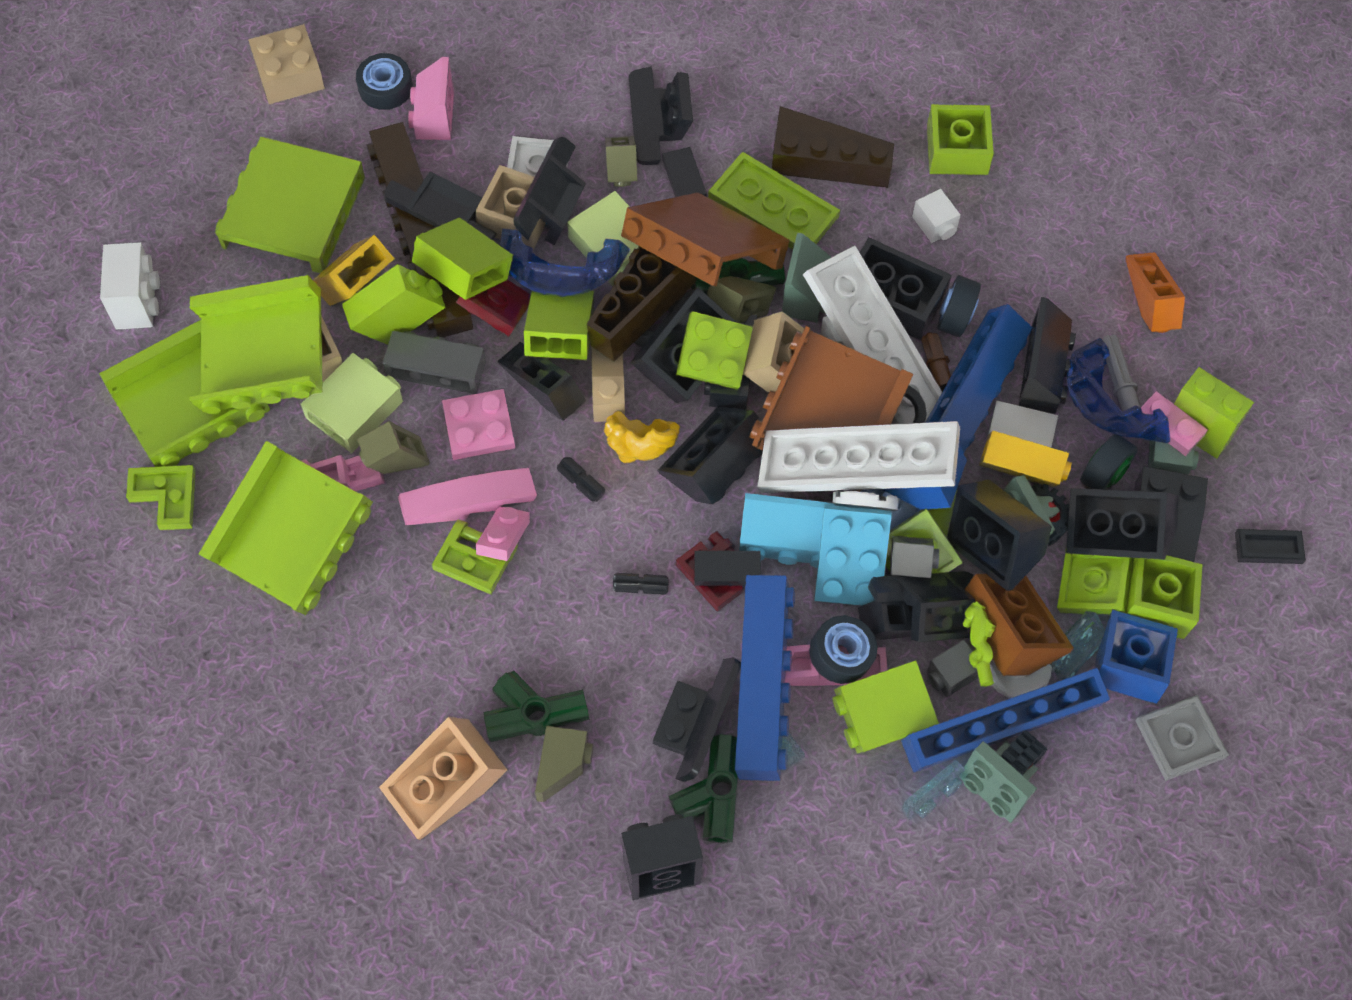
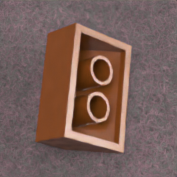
[965,574,1074,676]

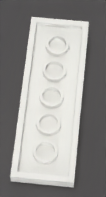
[803,246,942,424]
[757,421,960,493]

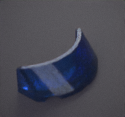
[500,228,629,297]
[1067,338,1170,443]

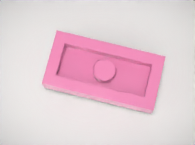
[1134,391,1208,456]
[476,506,530,561]

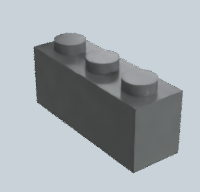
[383,331,486,394]

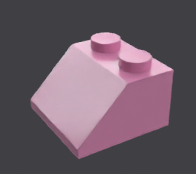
[408,57,454,140]

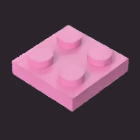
[442,389,515,460]

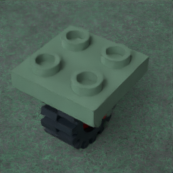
[1003,475,1069,546]
[958,730,1047,823]

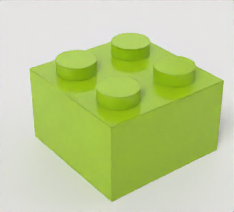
[927,104,994,175]
[1126,555,1203,639]

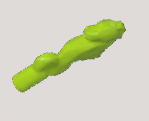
[963,601,996,687]

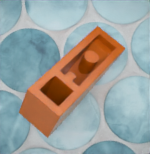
[1125,252,1185,333]

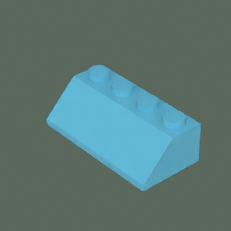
[739,493,877,568]

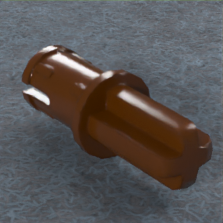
[921,332,951,392]

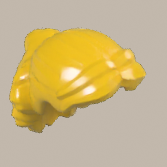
[604,411,680,463]

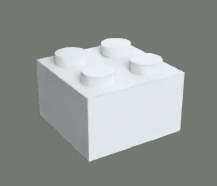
[100,242,160,329]

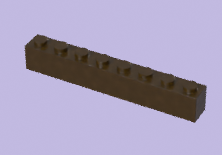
[366,122,474,338]

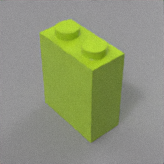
[412,217,513,300]
[342,264,446,345]
[524,287,594,360]
[1174,367,1254,459]
[833,660,939,754]

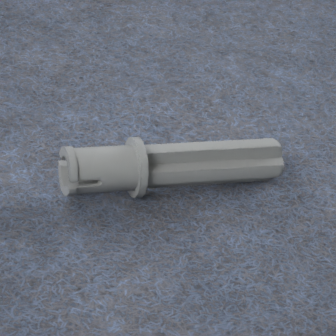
[1100,335,1141,421]

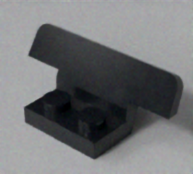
[629,66,693,165]
[513,137,586,246]
[384,171,497,240]
[868,571,975,642]
[653,657,741,782]

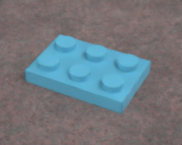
[814,504,892,606]

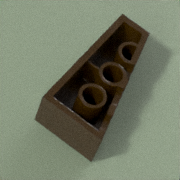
[772,106,894,188]
[586,246,696,362]

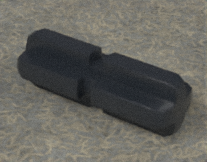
[557,457,605,502]
[613,572,669,595]

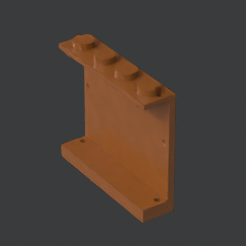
[621,192,790,286]
[749,326,913,492]

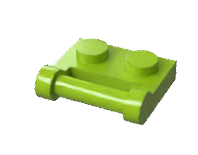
[432,519,518,595]

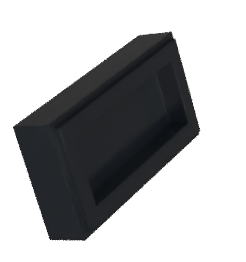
[662,147,707,197]
[1235,529,1306,564]
[694,551,761,586]

